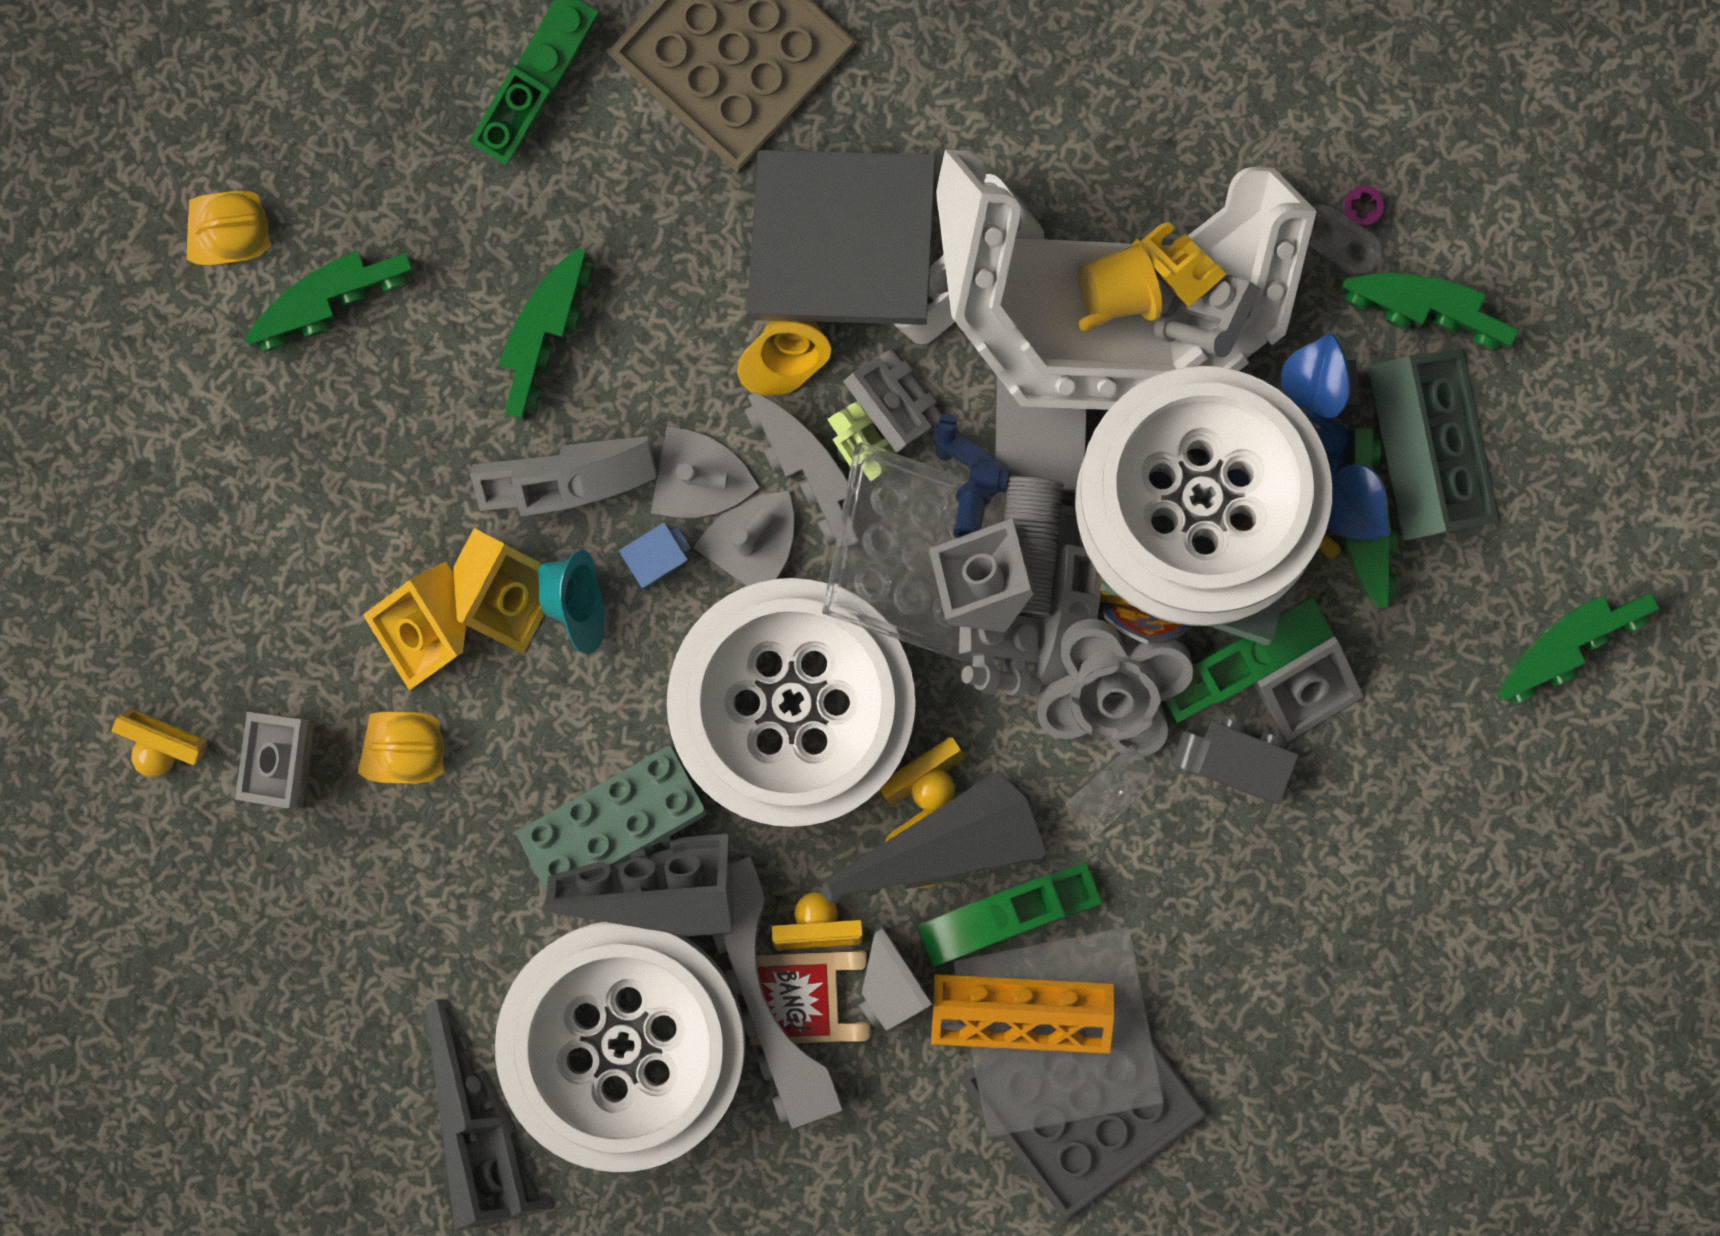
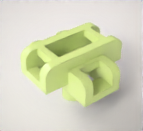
[827,401,899,482]

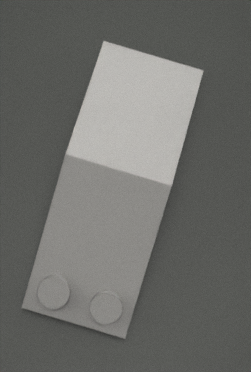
[995,375,1086,493]

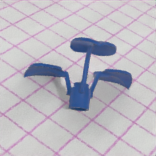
[1202,334,1391,540]

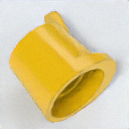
[1078,244,1162,333]

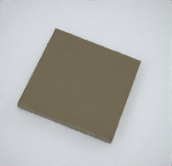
[607,0,857,173]

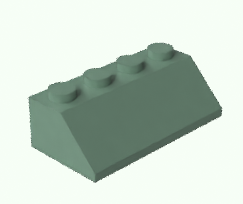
[1368,349,1499,541]

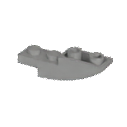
[744,392,857,551]
[470,436,657,516]
[1035,505,1102,686]

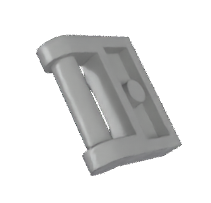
[1154,275,1261,357]

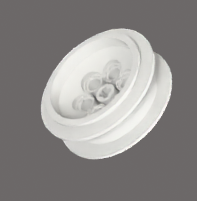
[1075,366,1332,626]
[667,578,915,827]
[495,922,746,1172]

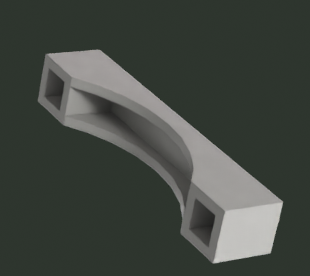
[712,857,844,1129]

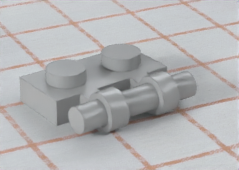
[843,348,942,453]
[959,616,1041,697]

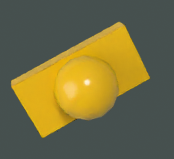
[111,708,209,778]
[880,737,966,811]
[772,892,863,951]

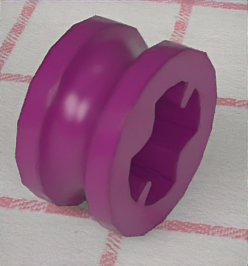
[1342,186,1384,227]

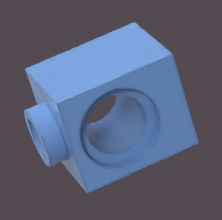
[618,522,691,590]

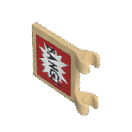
[750,951,871,1045]

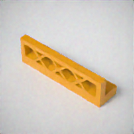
[931,974,1114,1054]

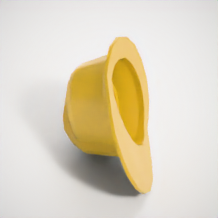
[186,191,271,266]
[737,320,831,396]
[358,712,444,784]

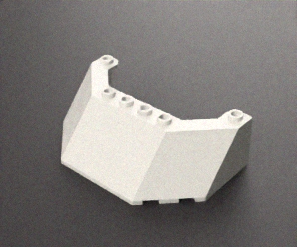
[936,150,1317,410]

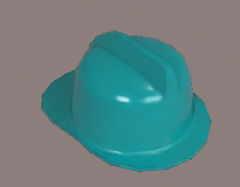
[538,549,604,654]

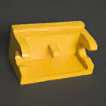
[1131,222,1227,307]

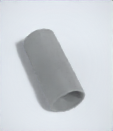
[1003,476,1065,617]

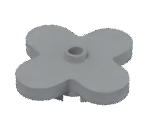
[1037,619,1193,757]

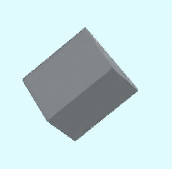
[929,518,1034,633]
[1253,636,1364,742]
[235,712,315,809]

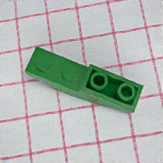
[469,0,601,165]
[499,248,593,421]
[245,251,416,352]
[1338,273,1519,353]
[1336,428,1397,609]
[1495,593,1659,705]
[1165,595,1334,723]
[916,862,1102,968]

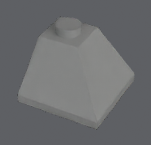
[859,925,932,1031]

